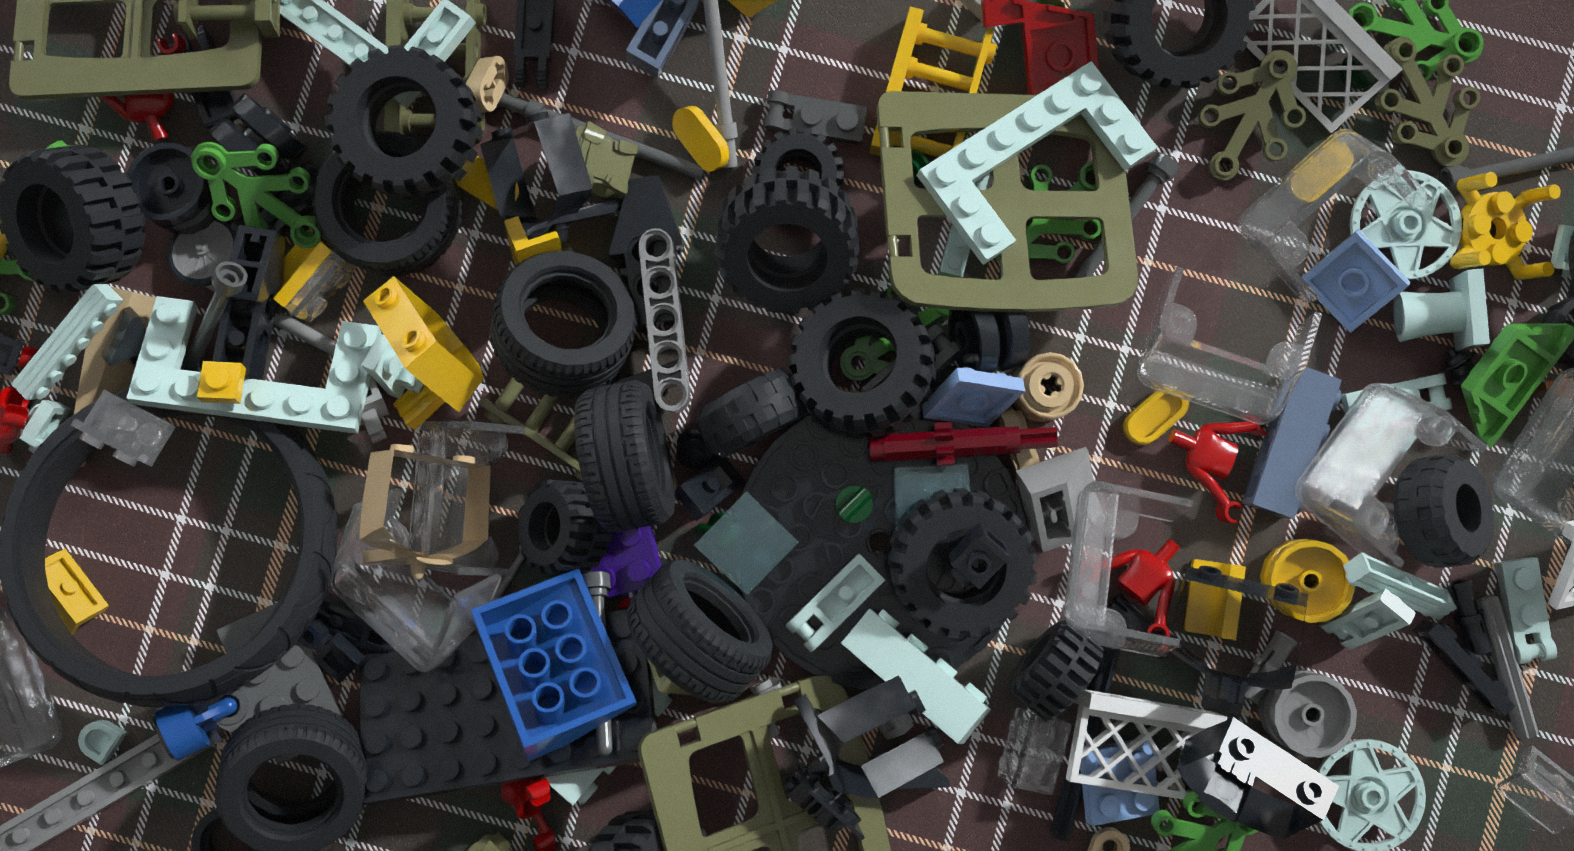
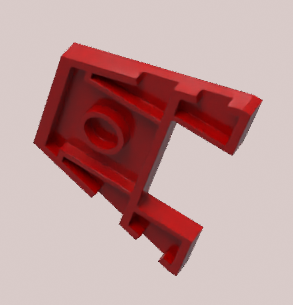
[981,0,1099,95]

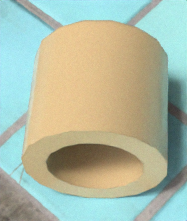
[1012,352,1084,422]

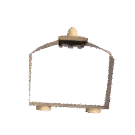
[359,444,491,580]

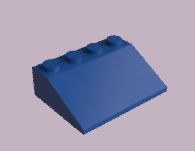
[470,568,636,762]

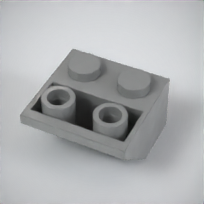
[1016,447,1098,552]

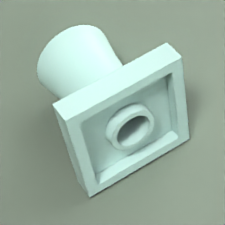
[1393,269,1490,351]

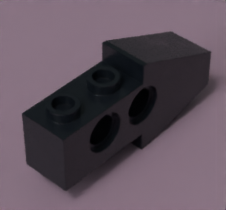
[609,175,685,329]
[212,225,285,380]

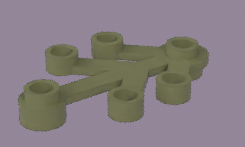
[1375,37,1480,167]
[1198,50,1306,182]

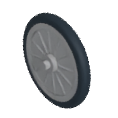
[167,219,237,287]

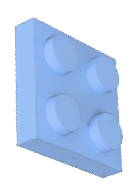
[1299,229,1410,333]
[922,368,1025,428]
[1080,740,1160,826]

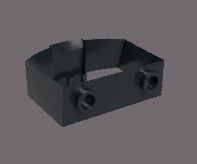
[480,111,621,244]
[1167,566,1308,716]
[794,676,944,798]
[1177,718,1338,839]

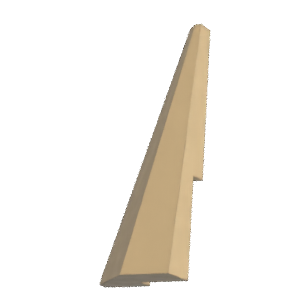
[74,287,156,467]

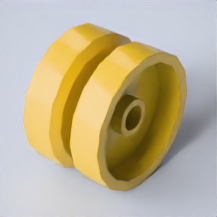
[1260,539,1355,623]

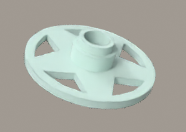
[1350,170,1462,280]
[1316,739,1426,851]

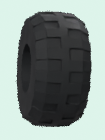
[696,368,807,458]
[1393,454,1494,568]

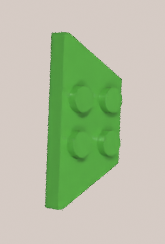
[1461,323,1574,448]

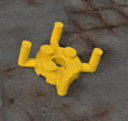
[1450,172,1561,280]

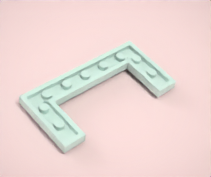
[280,0,476,109]
[916,61,1158,265]
[126,296,381,434]

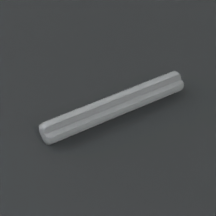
[1476,595,1539,739]

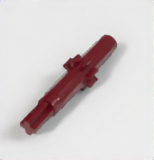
[869,422,1058,467]

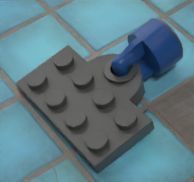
[152,602,343,765]

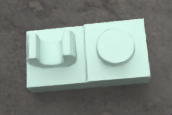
[361,333,424,399]

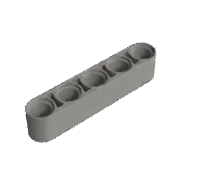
[639,228,691,413]

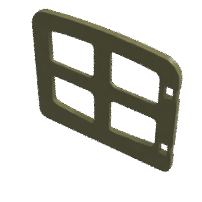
[9,0,262,100]
[876,91,1138,312]
[638,675,891,851]

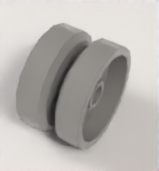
[1258,669,1357,758]

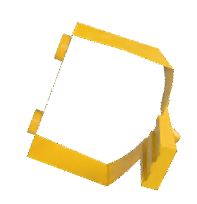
[363,276,483,430]

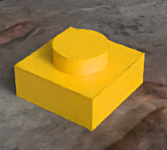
[197,361,246,404]

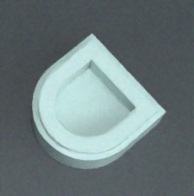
[78,720,127,766]

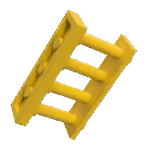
[869,6,997,157]

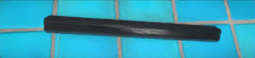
[1050,625,1125,841]

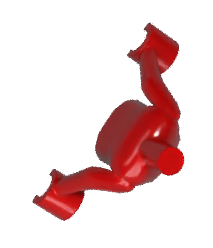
[100,33,186,142]
[0,346,39,454]
[1168,413,1274,523]
[1071,539,1180,649]
[501,778,556,851]

